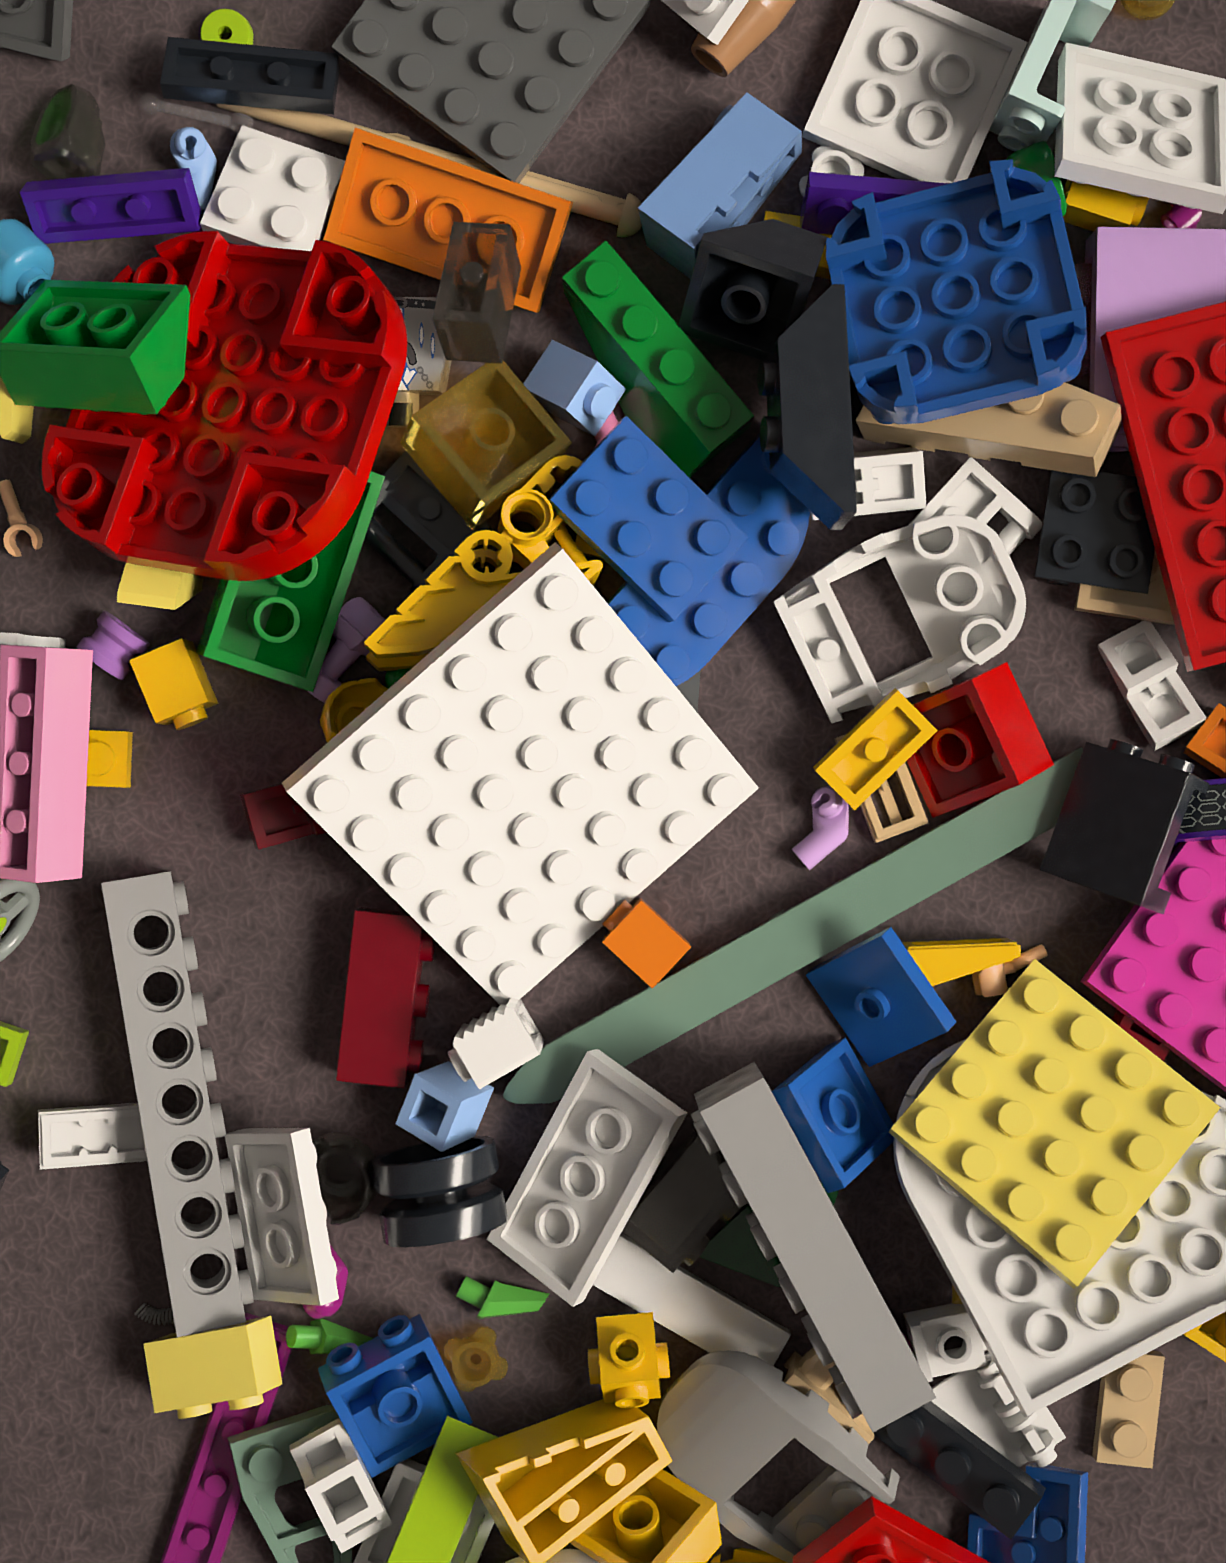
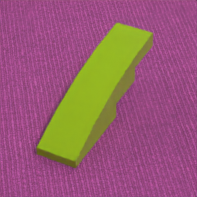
[386,1416,499,1563]

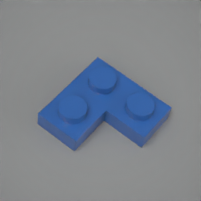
[967,1463,1088,1563]

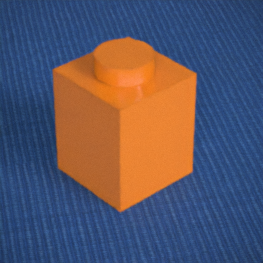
[602,897,691,989]

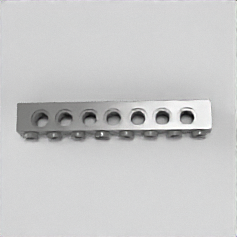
[101,871,254,1338]

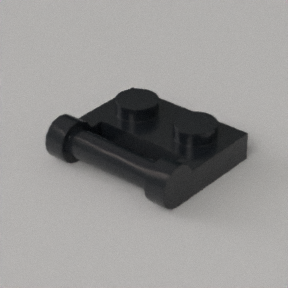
[364,449,491,592]

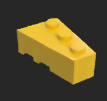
[455,1399,672,1563]

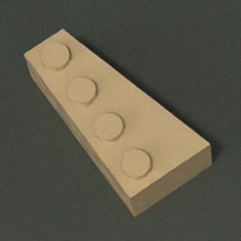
[856,382,1122,477]

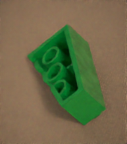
[562,241,754,478]

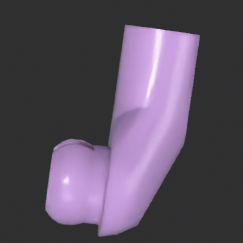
[792,786,849,870]

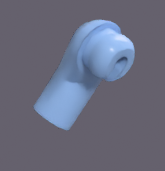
[170,127,217,214]

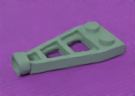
[227,1404,352,1563]

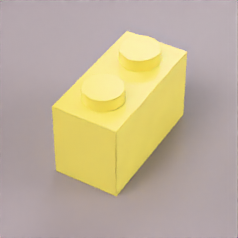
[143,1316,283,1419]

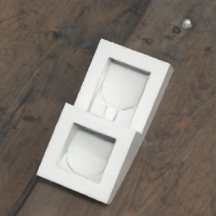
[1098,621,1206,751]

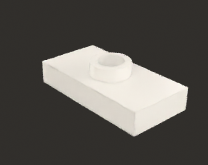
[38,1103,147,1169]

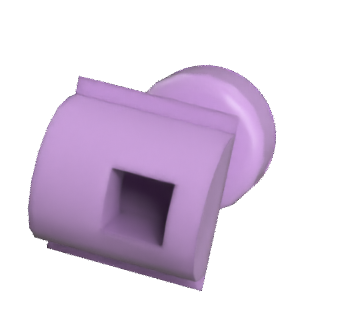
[308,597,386,703]

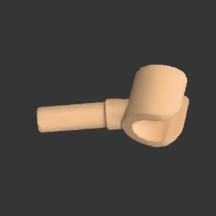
[0,480,43,557]
[972,944,1048,997]

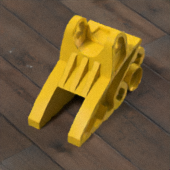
[364,455,603,671]

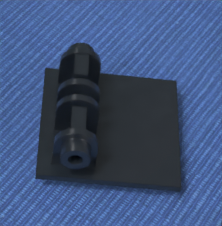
[1034,470,1155,594]

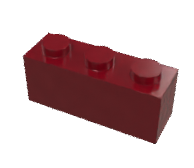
[336,907,436,1088]

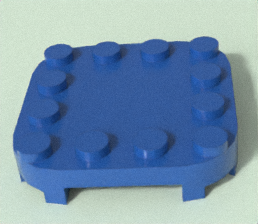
[826,159,1087,425]

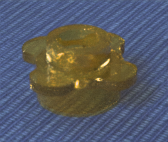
[444,1326,508,1392]

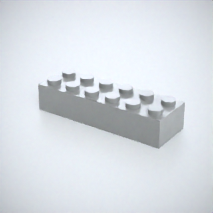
[691,1062,936,1432]

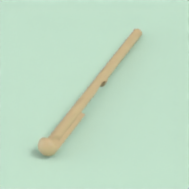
[217,104,642,237]

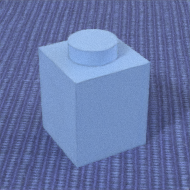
[521,340,626,436]
[396,1061,494,1152]

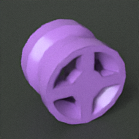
[76,610,150,680]

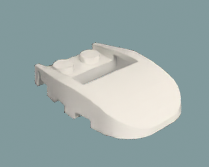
[774,514,1026,723]

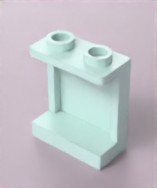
[989,0,1116,152]

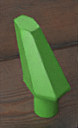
[456,1276,549,1319]
[286,1319,373,1355]

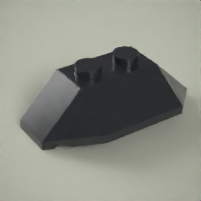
[757,284,857,530]

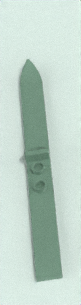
[503,747,1083,1104]

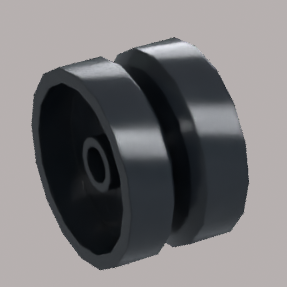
[370,1136,508,1248]

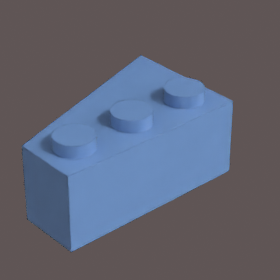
[638,93,802,279]

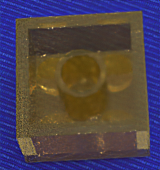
[400,355,572,530]

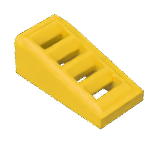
[902,938,1021,986]

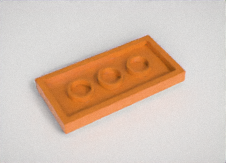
[323,127,573,313]

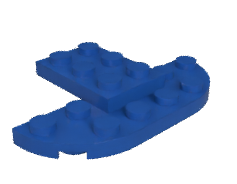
[548,416,810,686]

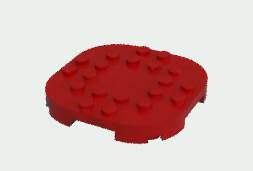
[42,231,407,581]

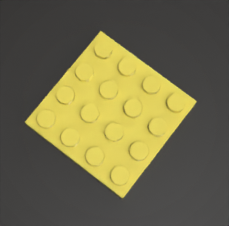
[889,959,1221,1289]

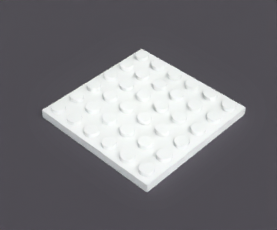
[282,543,759,1005]

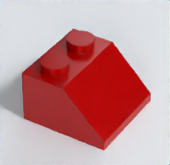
[907,662,1054,818]

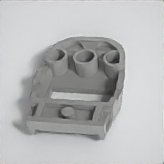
[657,1350,900,1563]

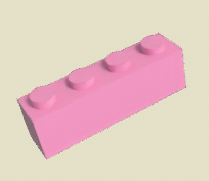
[0,645,93,883]

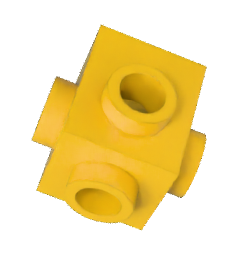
[588,1312,670,1409]

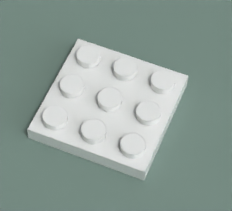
[802,0,1027,183]
[1054,42,1226,214]

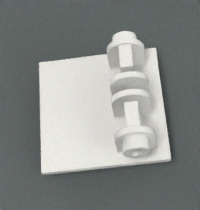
[932,1352,1066,1467]

